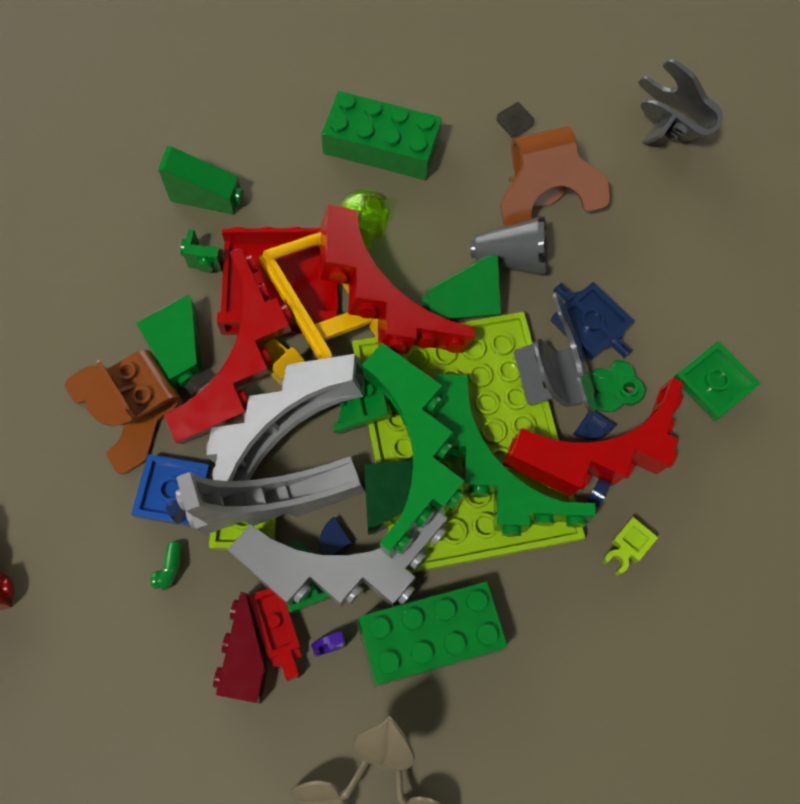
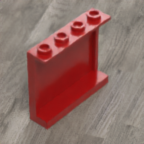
[217,226,338,335]

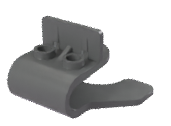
[638,59,723,145]
[514,291,596,413]

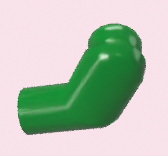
[150,542,183,591]

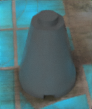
[470,216,547,275]

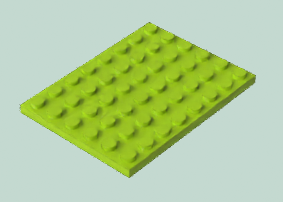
[352,312,585,574]

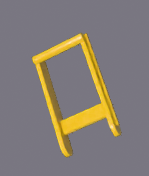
[259,232,378,360]

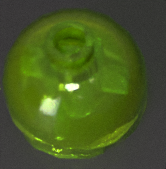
[338,189,389,248]

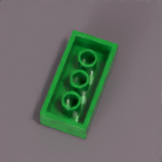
[321,91,442,181]
[357,582,508,688]

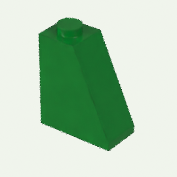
[158,146,244,215]
[421,254,501,319]
[136,294,202,390]

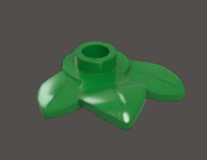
[590,360,645,412]

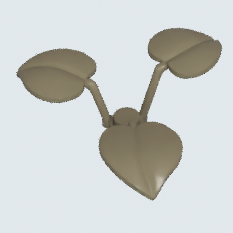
[290,716,441,804]

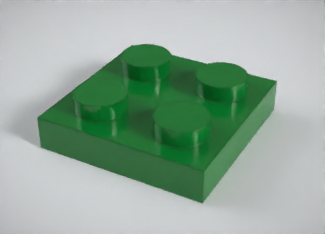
[674,341,761,422]

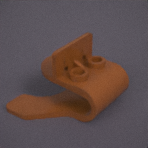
[500,126,610,226]
[65,350,182,474]

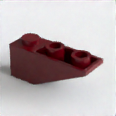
[213,592,268,704]

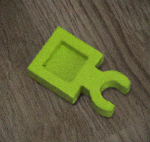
[602,517,658,576]

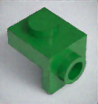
[180,230,223,272]

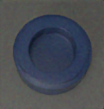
[587,478,612,510]

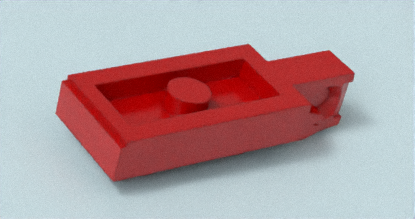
[248,588,302,682]

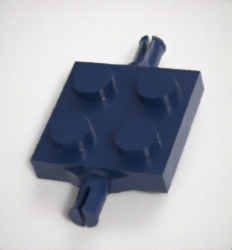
[550,282,634,361]

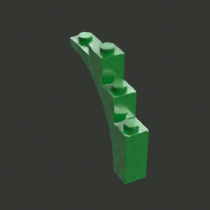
[362,343,466,558]
[434,374,596,537]

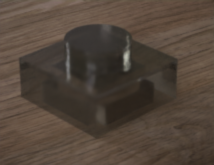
[496,102,535,139]
[184,368,216,398]

